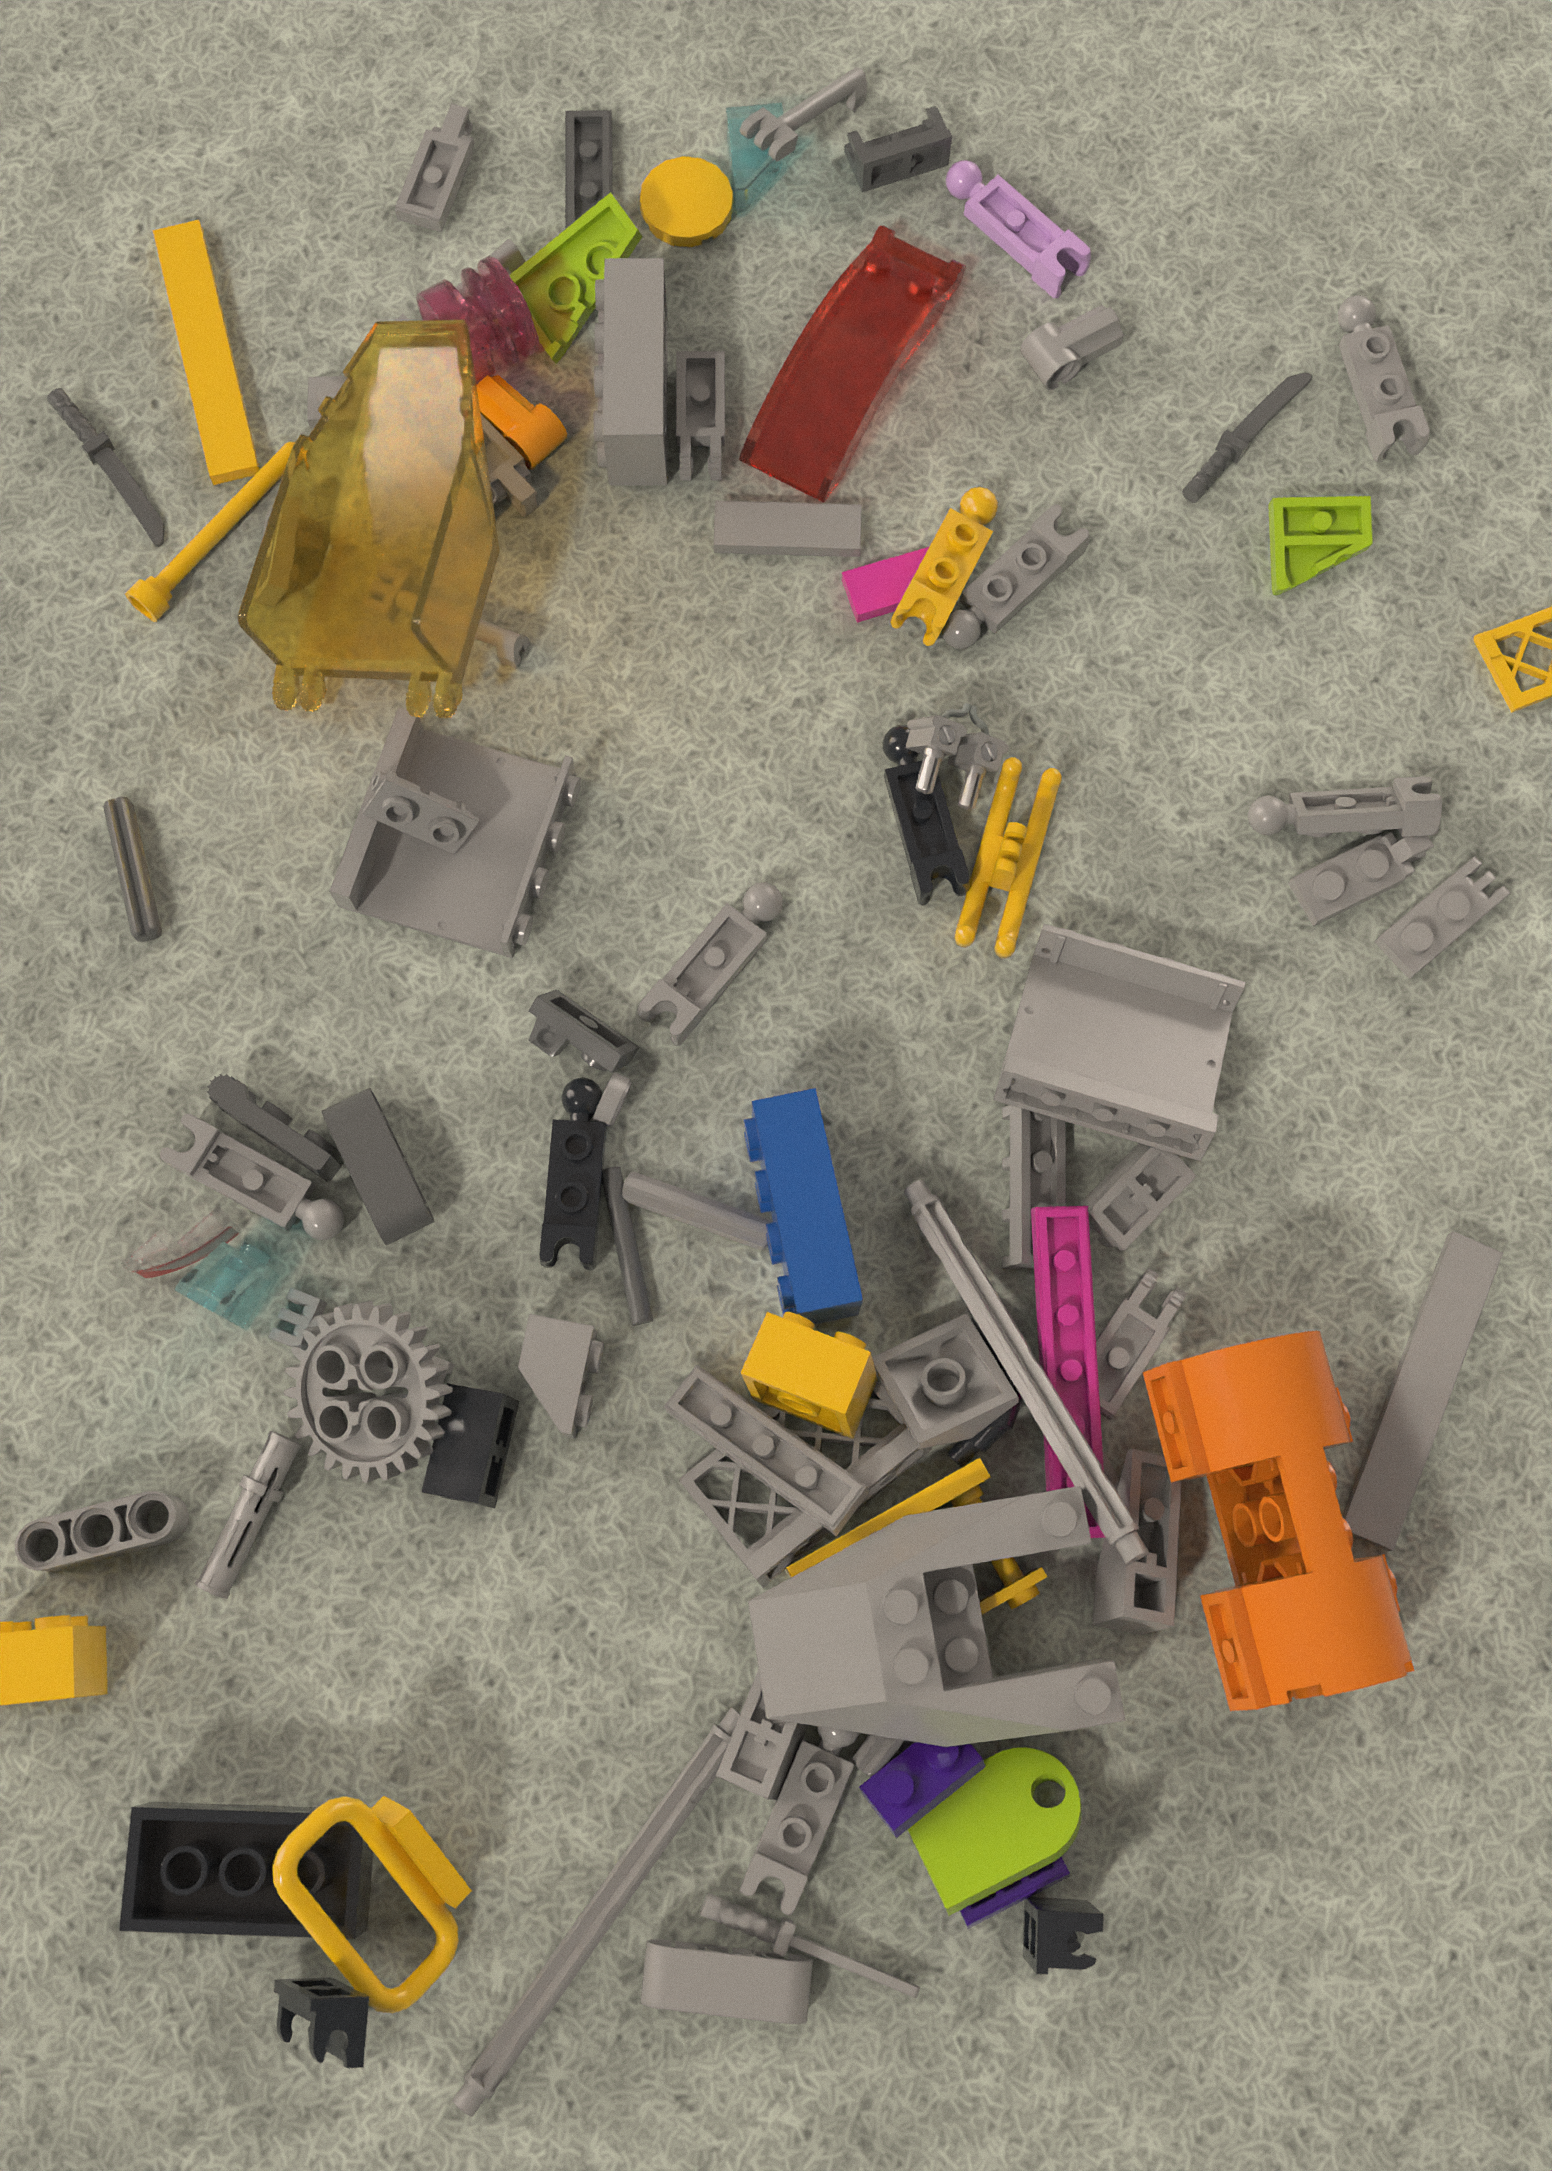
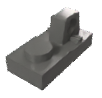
[528,989,639,1073]

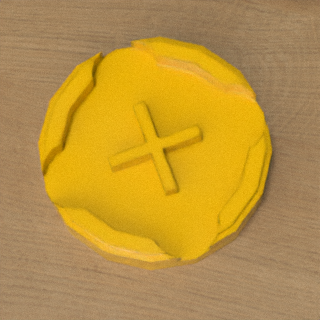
[640,156,733,247]

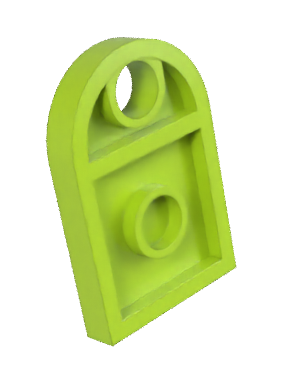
[907,1747,1082,1916]

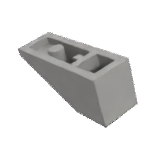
[1093,1449,1181,1635]

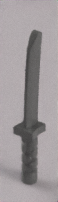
[1182,372,1312,503]
[47,388,164,547]

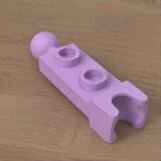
[945,160,1091,298]

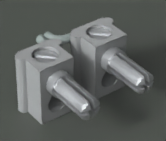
[905,703,1009,810]

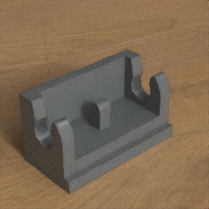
[844,106,952,193]

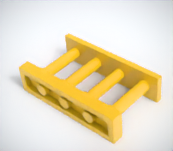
[786,1458,1047,1615]

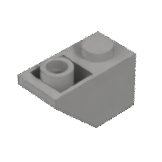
[518,1314,604,1439]

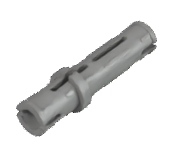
[195,1431,302,1599]

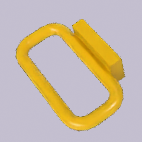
[273,1796,472,2014]

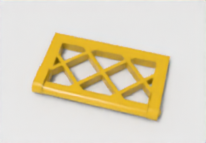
[1473,606,1552,713]

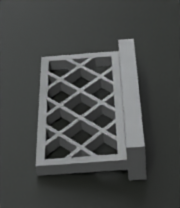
[678,1380,932,1588]

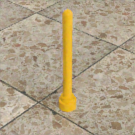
[125,441,302,622]

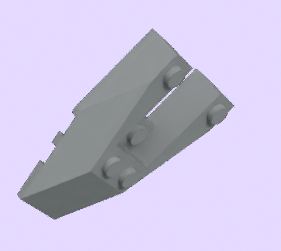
[748,1486,1126,1747]

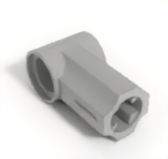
[1020,305,1124,390]

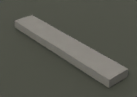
[1342,1231,1503,1551]

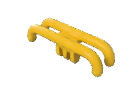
[954,757,1062,959]

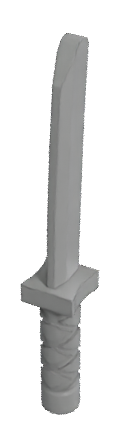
[700,1893,920,1998]

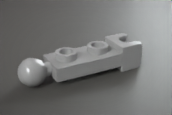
[1338,295,1430,463]
[942,504,1090,649]
[1248,776,1442,838]
[638,882,783,1046]
[160,1114,344,1240]
[739,1726,860,1916]

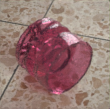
[416,255,540,390]

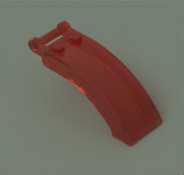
[739,225,966,503]

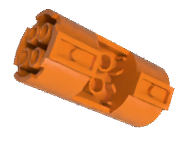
[1143,1331,1415,1711]

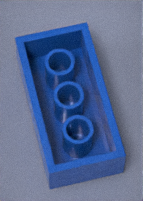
[743,1088,863,1324]

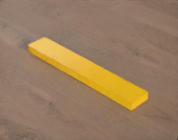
[153,220,260,485]

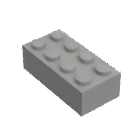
[593,258,668,485]

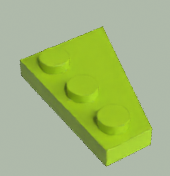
[498,192,643,364]

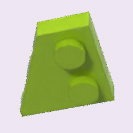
[1268,496,1373,595]

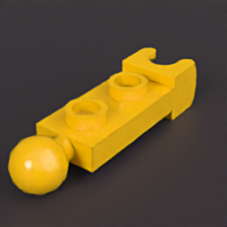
[890,486,998,646]

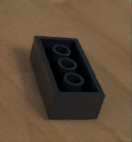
[119,1802,373,1939]

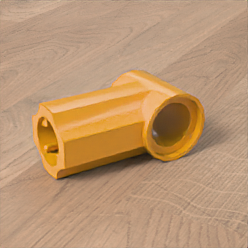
[469,374,568,470]

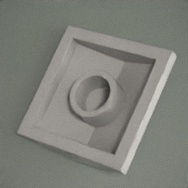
[872,1313,1018,1449]

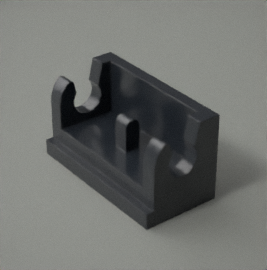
[421,1383,520,1508]
[1023,1897,1104,1975]
[274,1978,369,2068]

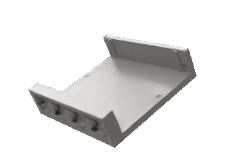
[329,707,581,958]
[993,924,1246,1161]

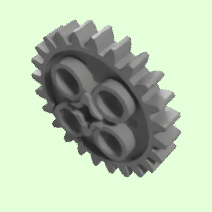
[284,1301,453,1483]

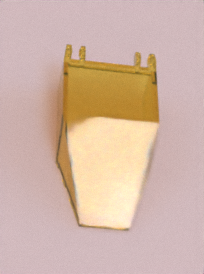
[238,320,500,718]

